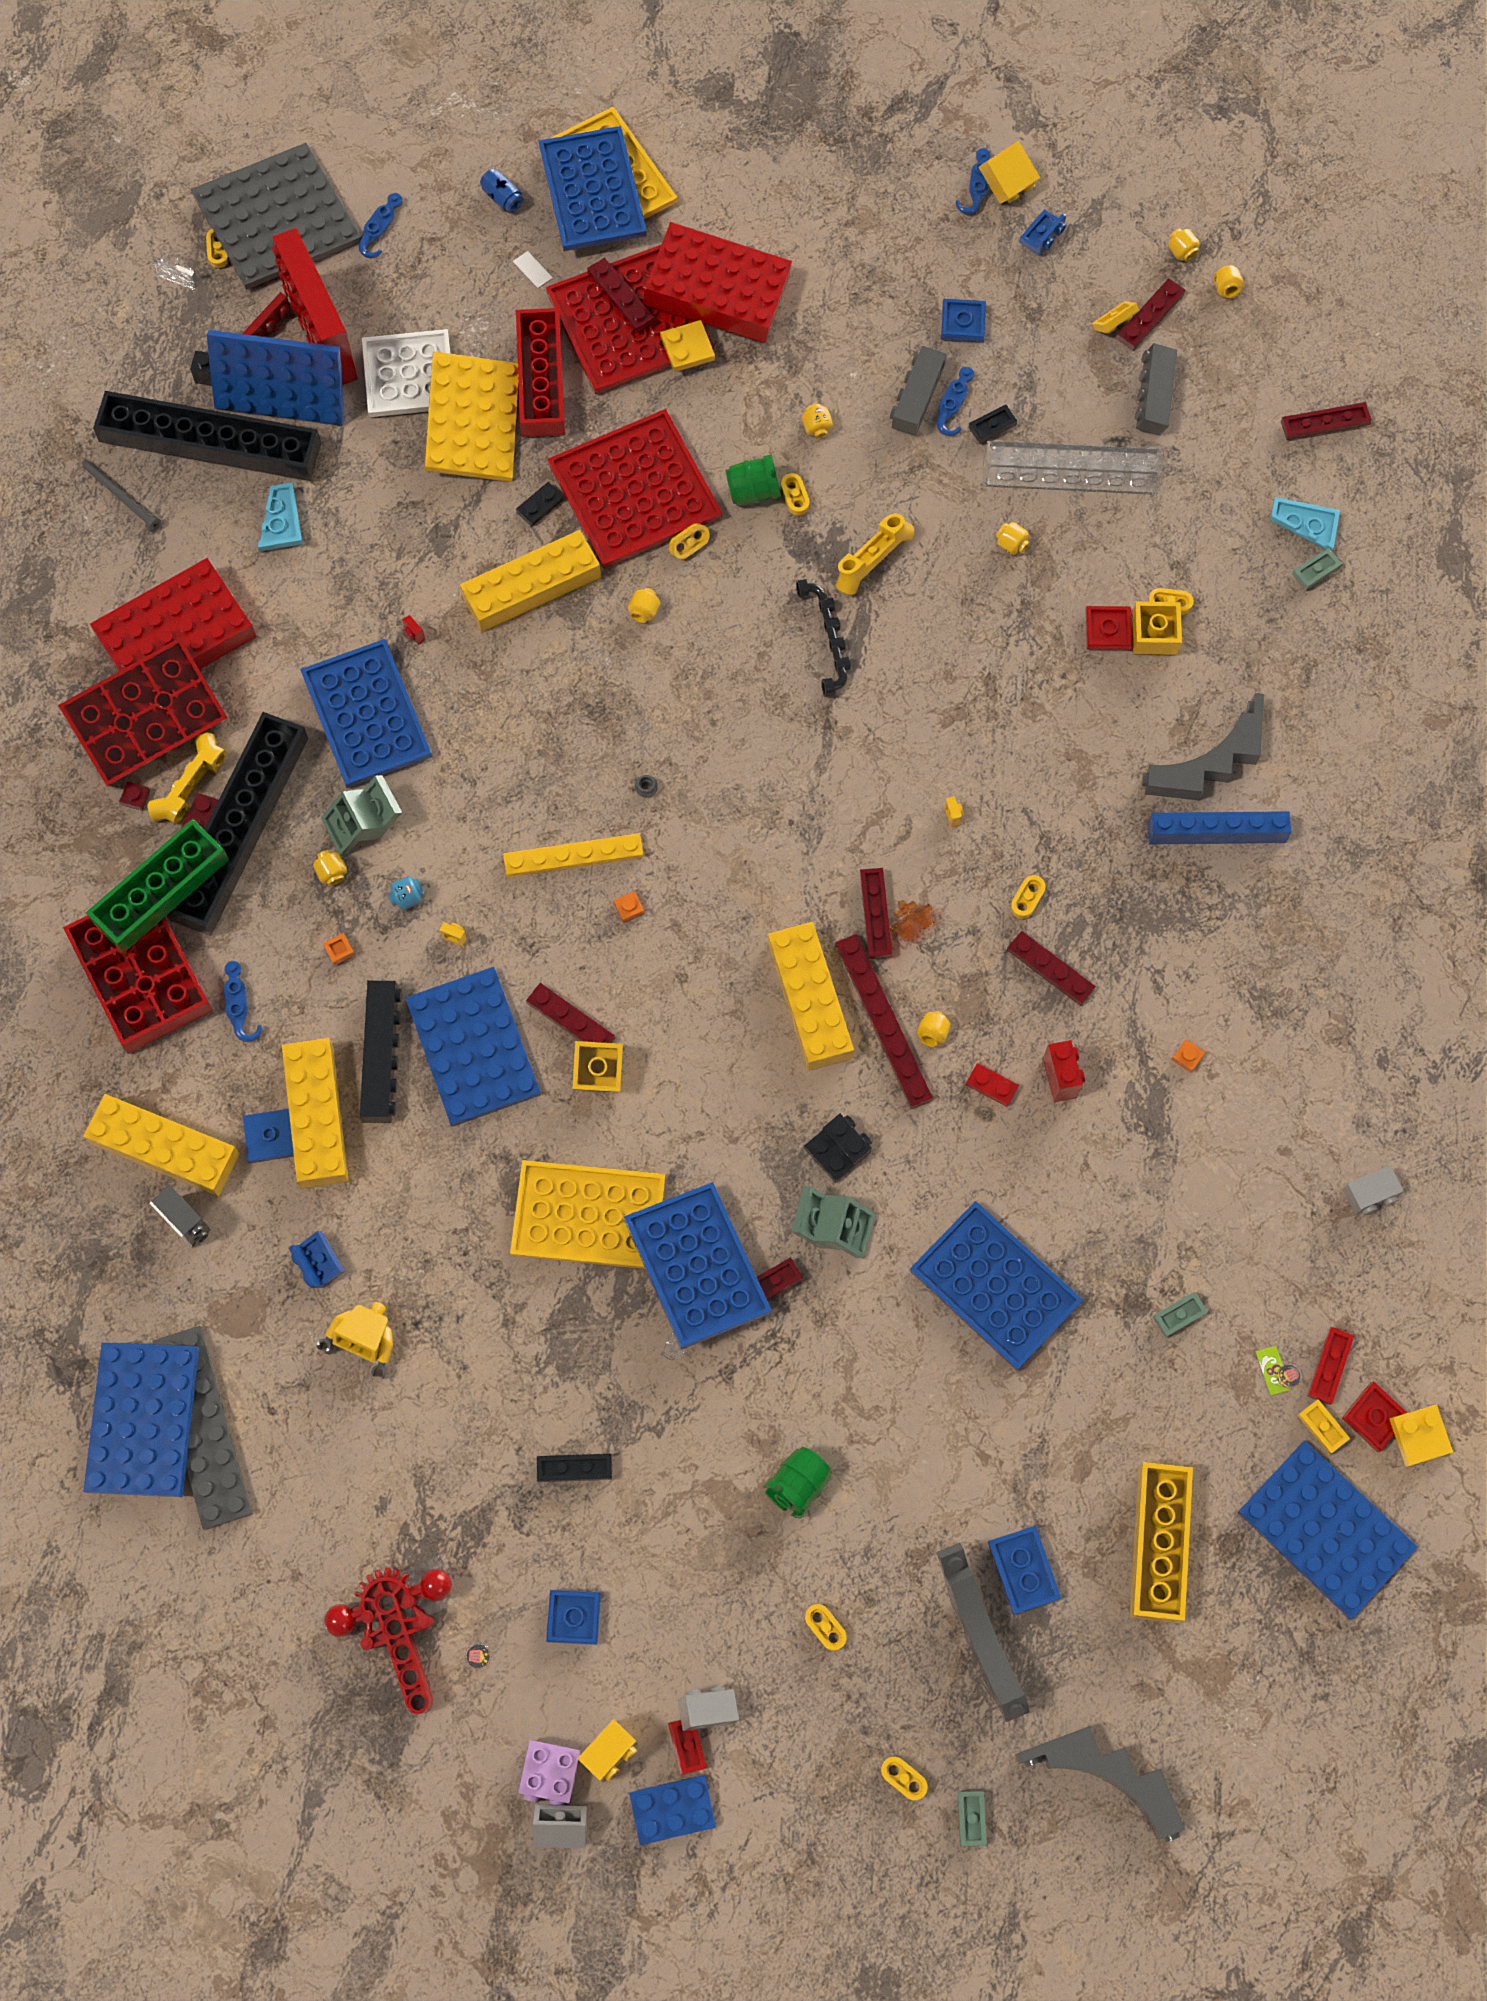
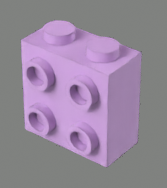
[518,1740,581,1805]

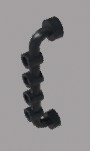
[796,579,851,697]

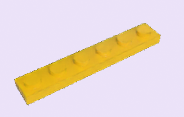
[503,833,644,878]

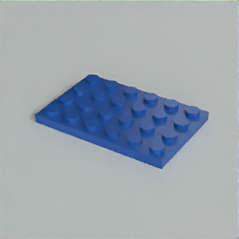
[538,126,647,251]
[207,330,344,425]
[300,639,433,788]
[405,967,541,1127]
[624,1182,772,1350]
[909,1201,1083,1371]
[83,1342,199,1497]
[1237,1440,1418,1620]

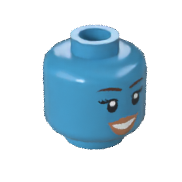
[388,876,424,910]

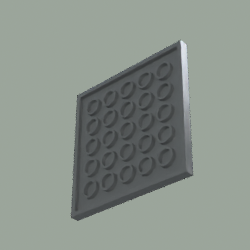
[191,143,362,290]

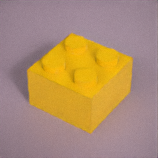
[1132,601,1182,655]
[572,1041,623,1092]
[577,1719,638,1782]

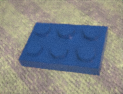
[988,1525,1062,1615]
[629,1775,716,1845]

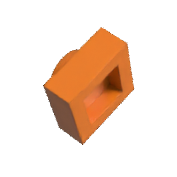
[613,891,644,923]
[323,933,355,965]
[1171,1039,1205,1073]

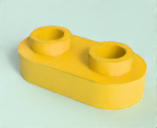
[206,229,229,268]
[781,473,810,516]
[669,524,710,559]
[1148,588,1194,615]
[1011,875,1046,919]
[805,1604,847,1651]
[881,1757,928,1801]

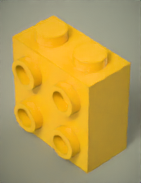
[978,140,1040,204]

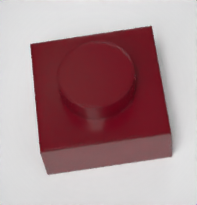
[119,781,150,811]

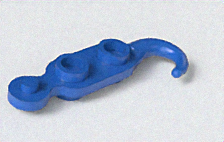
[956,148,991,214]
[359,193,403,258]
[937,367,974,436]
[224,961,262,1042]

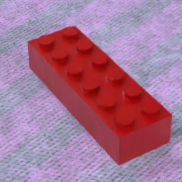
[516,308,565,437]

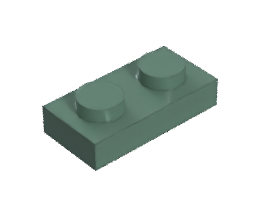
[1292,548,1342,591]
[1153,1292,1208,1338]
[957,1791,987,1846]

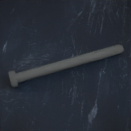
[82,460,161,532]

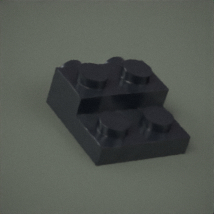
[804,1113,872,1183]

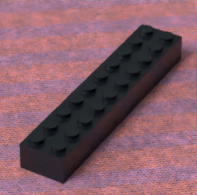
[93,391,321,481]
[166,712,309,936]

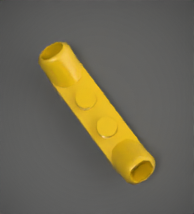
[835,514,914,595]
[147,732,227,825]

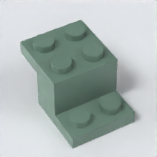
[321,775,402,855]
[791,1186,876,1259]

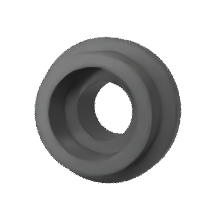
[635,775,658,797]

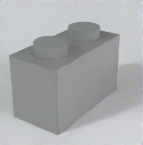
[1342,1165,1404,1215]
[678,1686,739,1731]
[533,1805,587,1849]

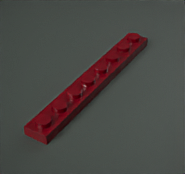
[835,934,933,1109]

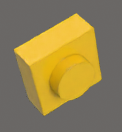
[944,796,964,828]
[440,922,467,947]

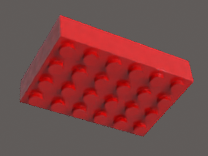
[643,222,792,343]
[271,227,358,385]
[90,558,257,672]
[58,638,227,786]
[63,915,213,1054]

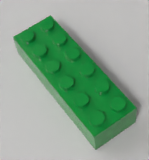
[86,819,229,953]

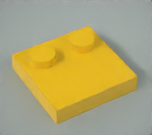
[660,320,715,372]
[1389,1404,1453,1467]

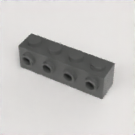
[1135,343,1177,436]
[890,346,947,436]

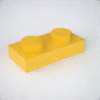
[1092,301,1139,334]
[1297,1399,1350,1455]

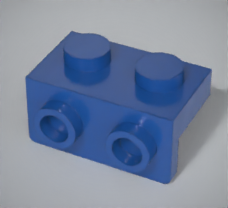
[1019,209,1066,256]
[289,1231,345,1288]

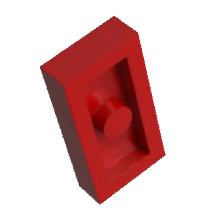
[965,1063,1019,1107]
[668,1720,707,1775]

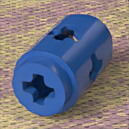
[480,169,524,213]

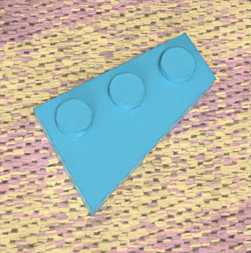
[258,482,303,552]
[1270,497,1340,551]

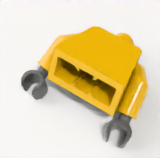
[317,1302,393,1379]

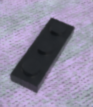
[537,1454,612,1483]

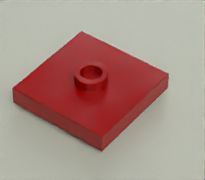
[1085,606,1132,650]
[1342,1381,1407,1452]

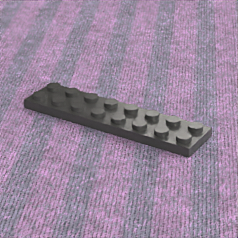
[152,1326,253,1531]

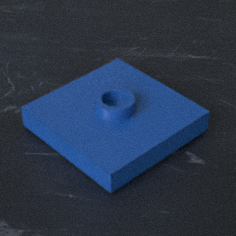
[941,298,986,342]
[243,1109,294,1164]
[546,1590,601,1645]

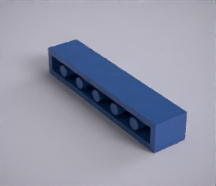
[1147,811,1291,845]

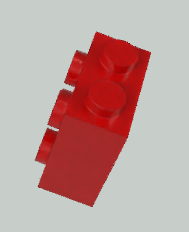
[1043,1040,1085,1103]

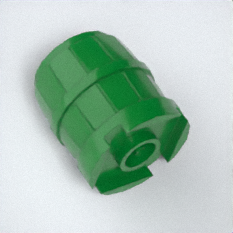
[725,454,781,505]
[763,1447,832,1519]

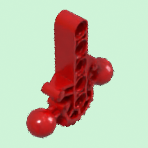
[324,1568,452,1714]

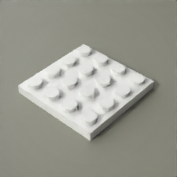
[362,329,451,417]

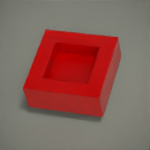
[402,614,425,645]

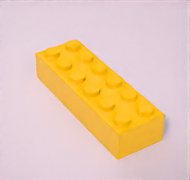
[460,530,601,633]
[768,922,854,1071]
[282,1038,349,1189]
[83,1094,240,1197]
[1129,1462,1193,1623]

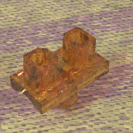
[890,900,935,941]

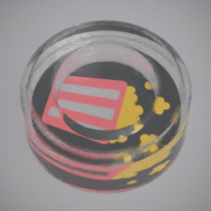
[1277,1363,1303,1389]
[465,1643,491,1670]

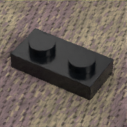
[968,404,1017,444]
[516,482,564,527]

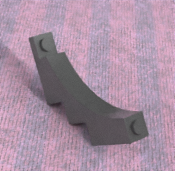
[1142,693,1264,800]
[937,1543,1030,1722]
[1015,1726,1185,1842]

